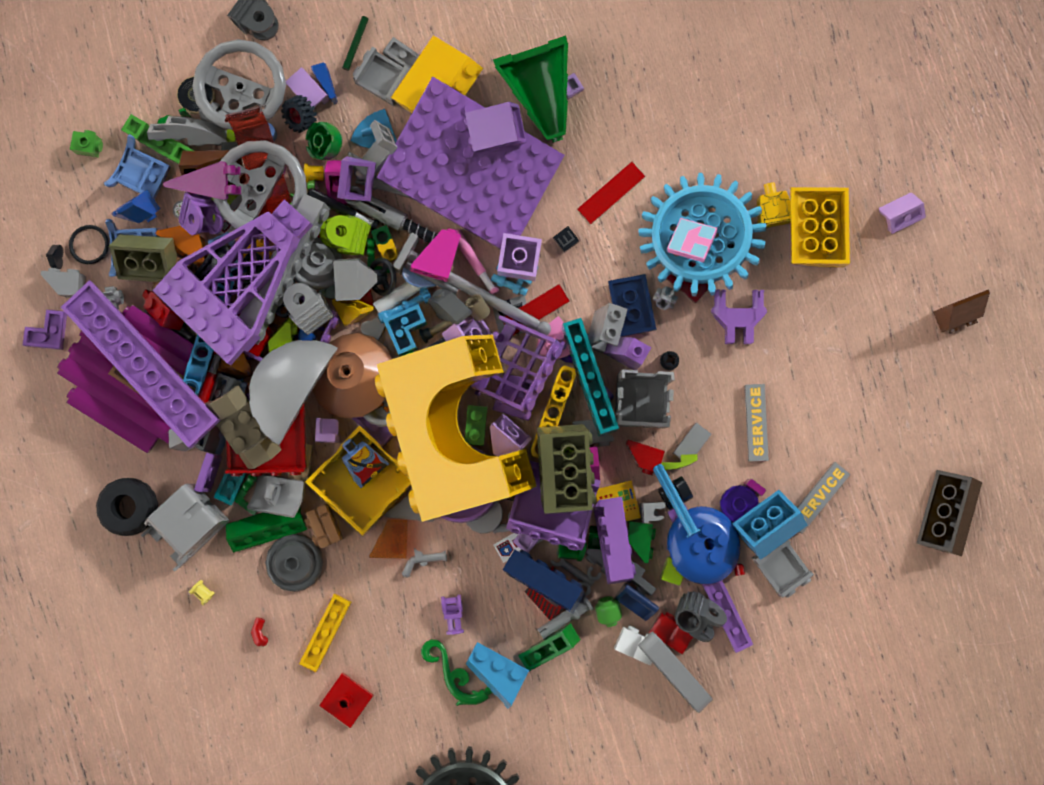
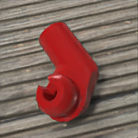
[251,617,268,647]

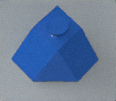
[111,190,161,223]

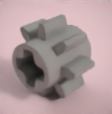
[102,286,124,309]
[653,286,678,310]

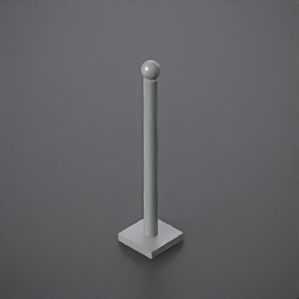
[393,233,551,335]

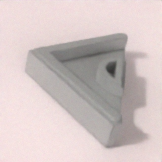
[384,495,434,522]

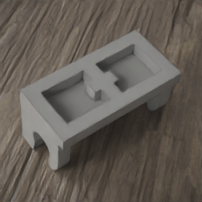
[640,502,665,523]

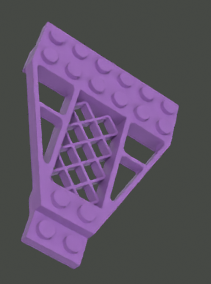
[152,200,313,365]

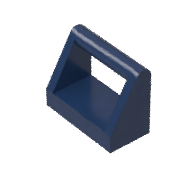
[614,582,659,621]

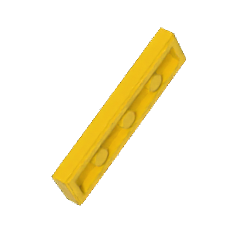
[299,593,352,673]

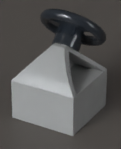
[333,258,397,301]

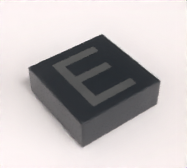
[553,226,579,253]

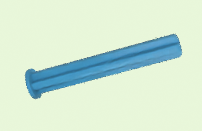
[653,464,701,538]

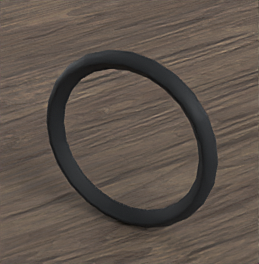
[69,225,109,264]

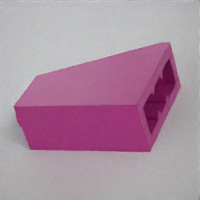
[410,228,461,282]

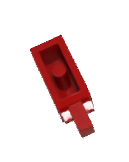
[142,289,184,331]

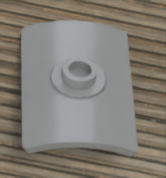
[247,474,305,518]

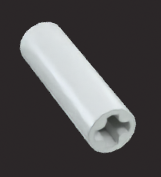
[373,281,422,313]

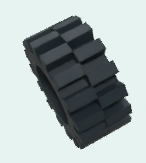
[281,95,317,133]

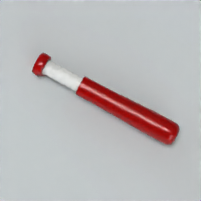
[198,351,220,403]

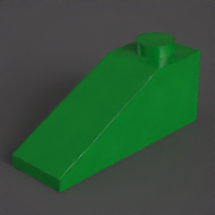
[518,623,581,672]

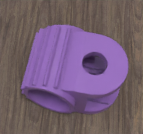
[178,192,224,235]

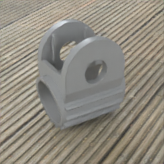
[283,283,334,335]

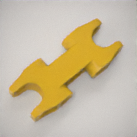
[531,365,576,458]

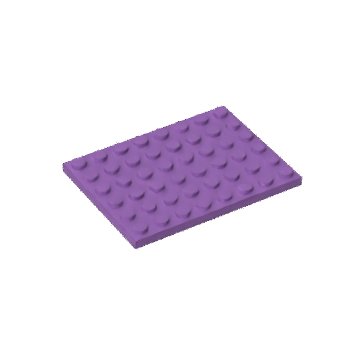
[377,77,565,250]

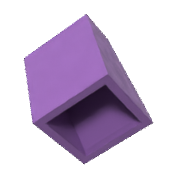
[464,102,527,152]

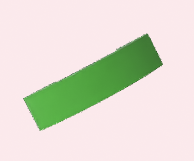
[121,114,194,164]

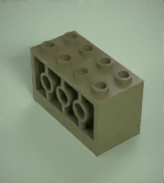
[537,424,596,514]

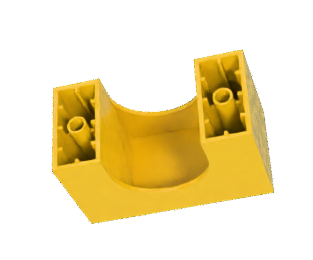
[375,335,537,522]

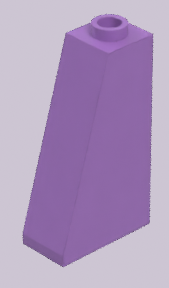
[603,337,651,370]

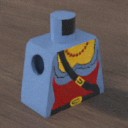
[342,439,389,488]

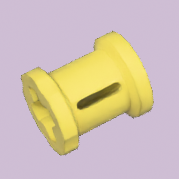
[189,580,215,606]

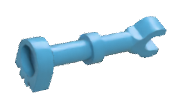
[378,288,431,324]

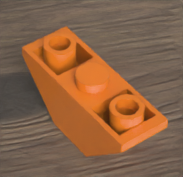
[155,226,208,267]

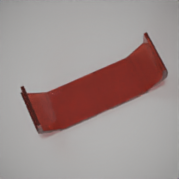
[225,106,291,216]

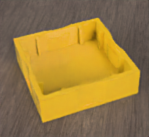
[305,425,411,537]

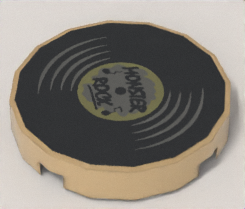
[177,76,216,114]

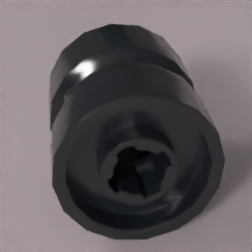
[658,476,693,511]

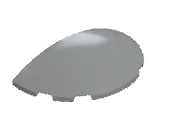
[249,340,338,445]

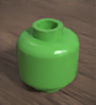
[595,596,622,627]

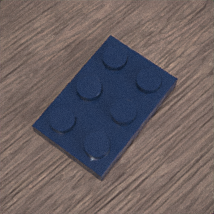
[608,274,657,337]

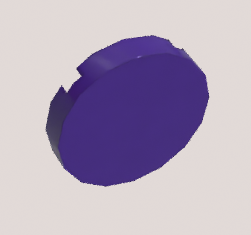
[720,485,759,523]

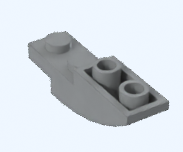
[147,116,227,146]

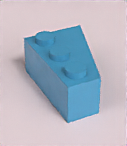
[466,642,529,709]

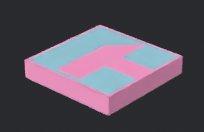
[667,218,717,263]

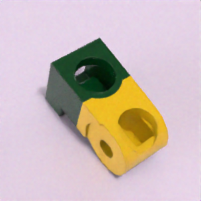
[371,225,398,262]

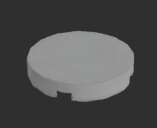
[467,501,503,534]

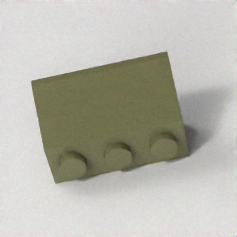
[109,234,177,282]

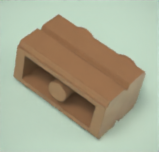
[304,504,344,549]

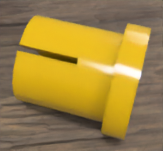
[304,163,324,183]

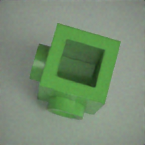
[70,130,103,158]

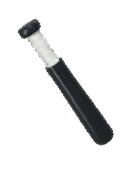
[307,188,379,230]

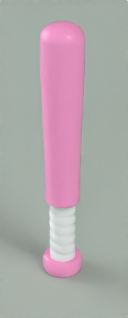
[456,229,499,295]

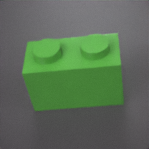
[465,405,488,446]

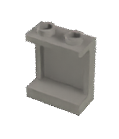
[353,47,410,106]
[752,540,814,598]

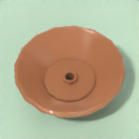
[312,333,392,419]

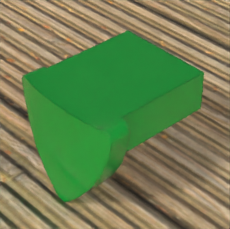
[558,542,587,562]

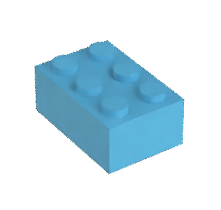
[733,490,808,560]

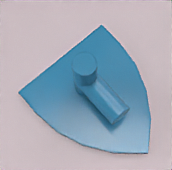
[350,109,397,148]

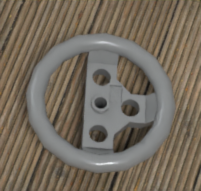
[192,39,286,131]
[213,140,307,234]

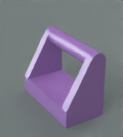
[337,156,376,201]

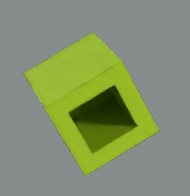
[660,556,683,586]

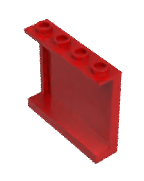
[225,400,307,476]

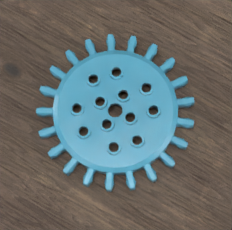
[638,173,766,296]

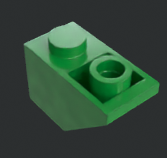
[627,521,656,563]

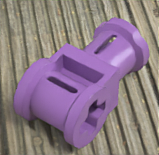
[441,594,464,635]

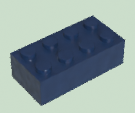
[502,549,585,614]

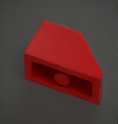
[625,439,665,476]

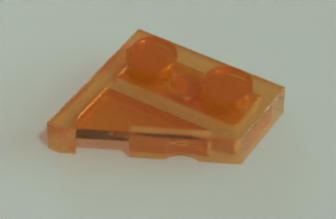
[369,519,408,559]

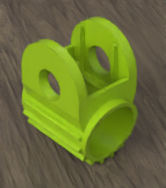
[319,215,371,256]

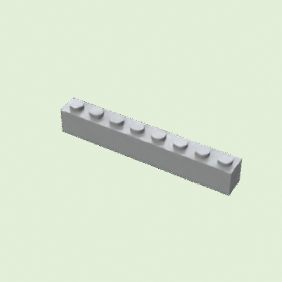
[239,194,330,345]

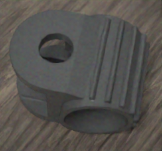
[227,0,279,41]
[674,591,727,642]

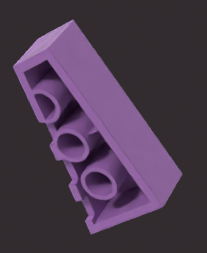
[593,497,636,585]

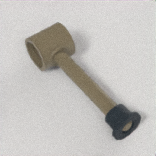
[419,294,490,343]

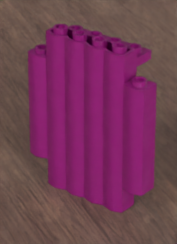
[57,305,216,453]

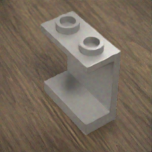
[348,120,398,180]
[588,303,627,353]

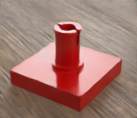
[319,672,374,728]

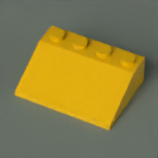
[390,35,483,114]
[790,187,850,268]

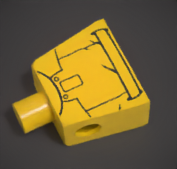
[757,182,791,228]

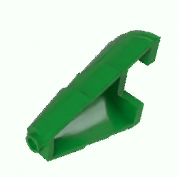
[493,35,568,143]

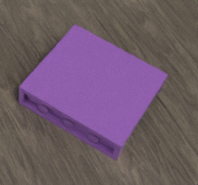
[506,460,600,550]

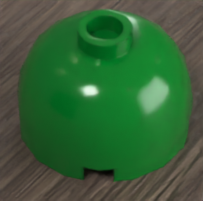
[305,122,342,160]

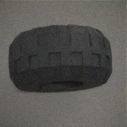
[96,478,158,536]

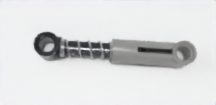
[345,186,438,243]

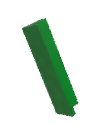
[226,505,307,553]

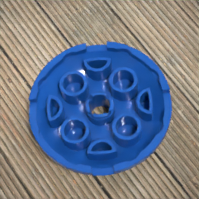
[667,506,740,584]

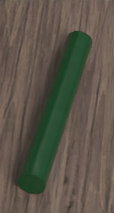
[342,16,369,71]

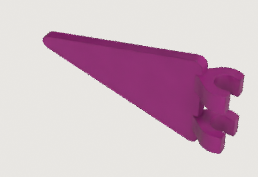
[163,161,241,200]

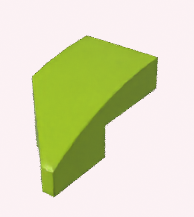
[662,454,698,470]

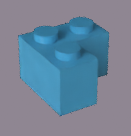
[383,304,428,357]

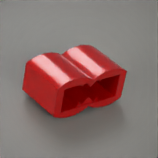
[649,611,693,654]

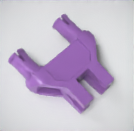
[711,289,767,344]

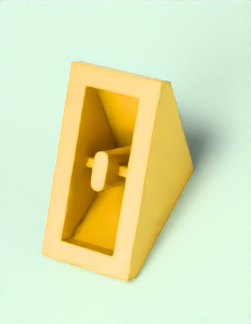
[332,299,374,326]

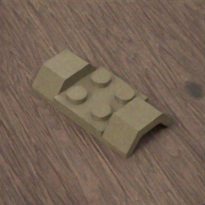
[205,385,282,469]

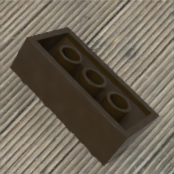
[916,470,982,557]

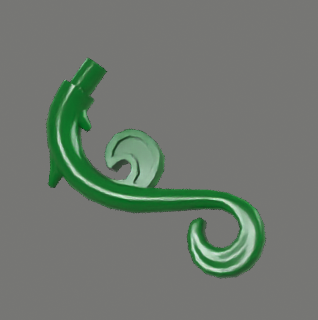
[421,639,492,706]

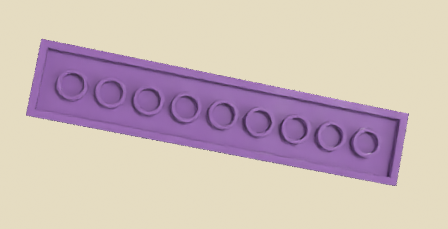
[61,280,220,448]

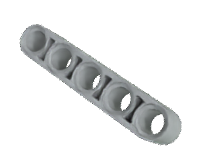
[638,632,713,713]

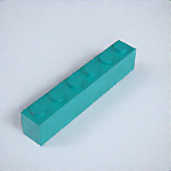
[561,318,619,437]

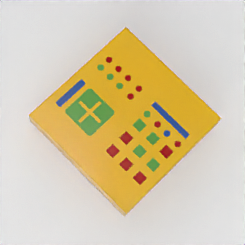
[596,480,641,521]

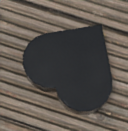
[46,245,64,269]

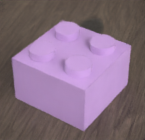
[497,233,542,281]

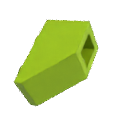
[268,317,297,353]

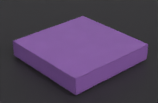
[194,453,222,492]

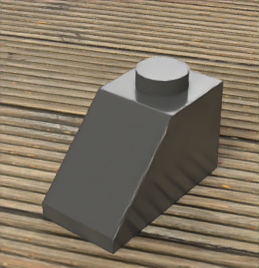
[428,289,472,325]

